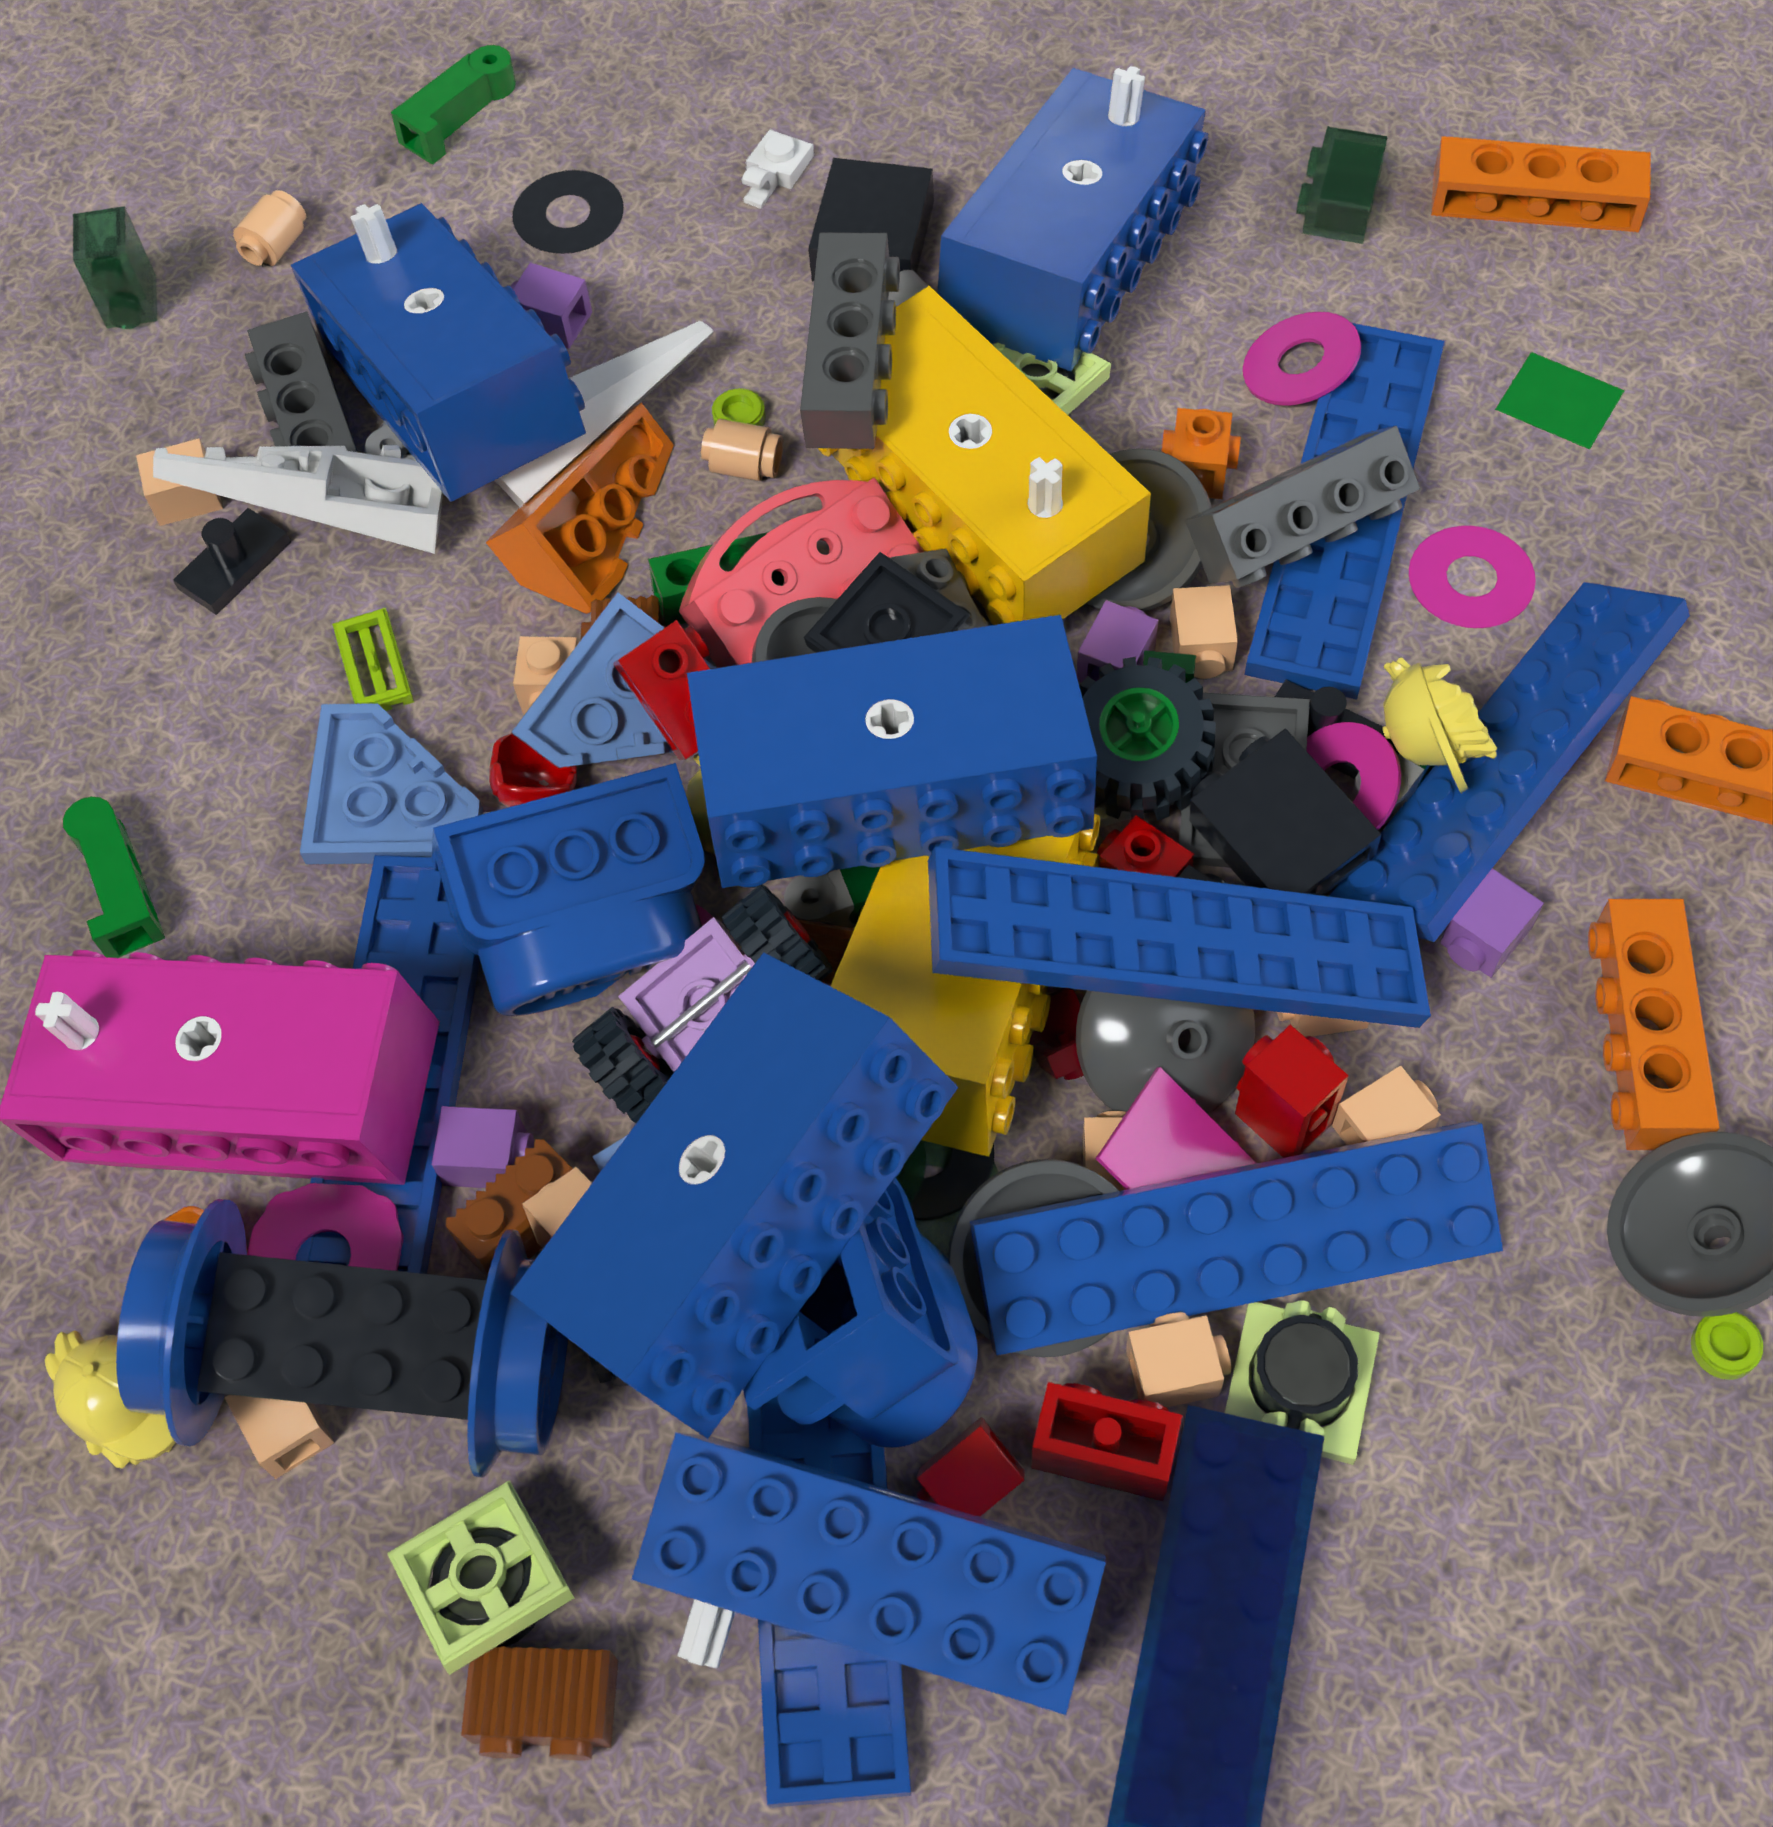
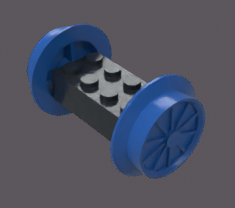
[116,1199,568,1478]

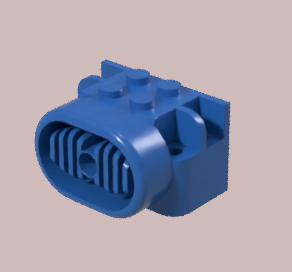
[432,763,705,1016]
[743,1177,978,1448]

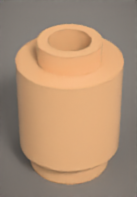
[233,190,306,266]
[701,419,783,481]

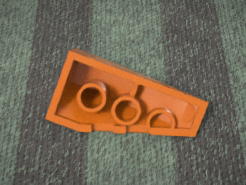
[485,402,674,614]

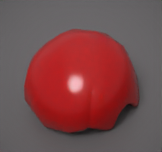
[489,733,577,807]

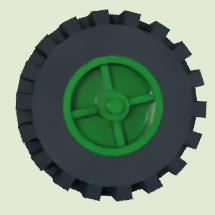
[1079,657,1216,820]

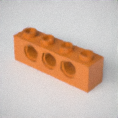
[1431,136,1651,232]
[1605,696,1773,825]
[1588,899,1720,1150]

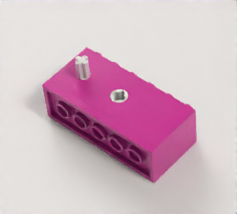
[0,950,440,1185]

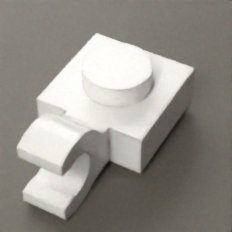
[742,130,814,209]

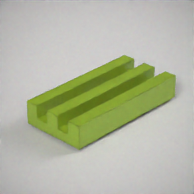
[332,608,414,711]

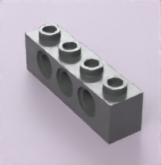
[800,233,900,449]
[245,311,358,452]

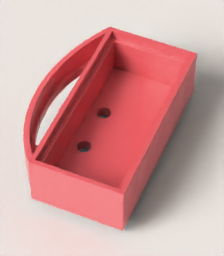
[679,477,924,668]

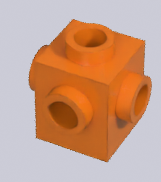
[1161,408,1241,499]

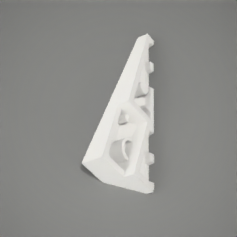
[494,321,714,507]
[153,445,443,554]

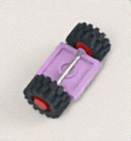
[572,884,833,1123]

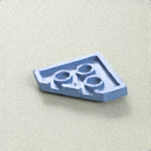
[511,592,716,768]
[300,703,484,864]

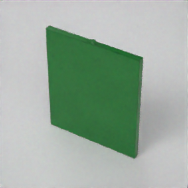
[1495,352,1625,450]

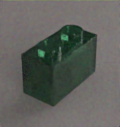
[1296,126,1388,244]
[73,206,157,329]

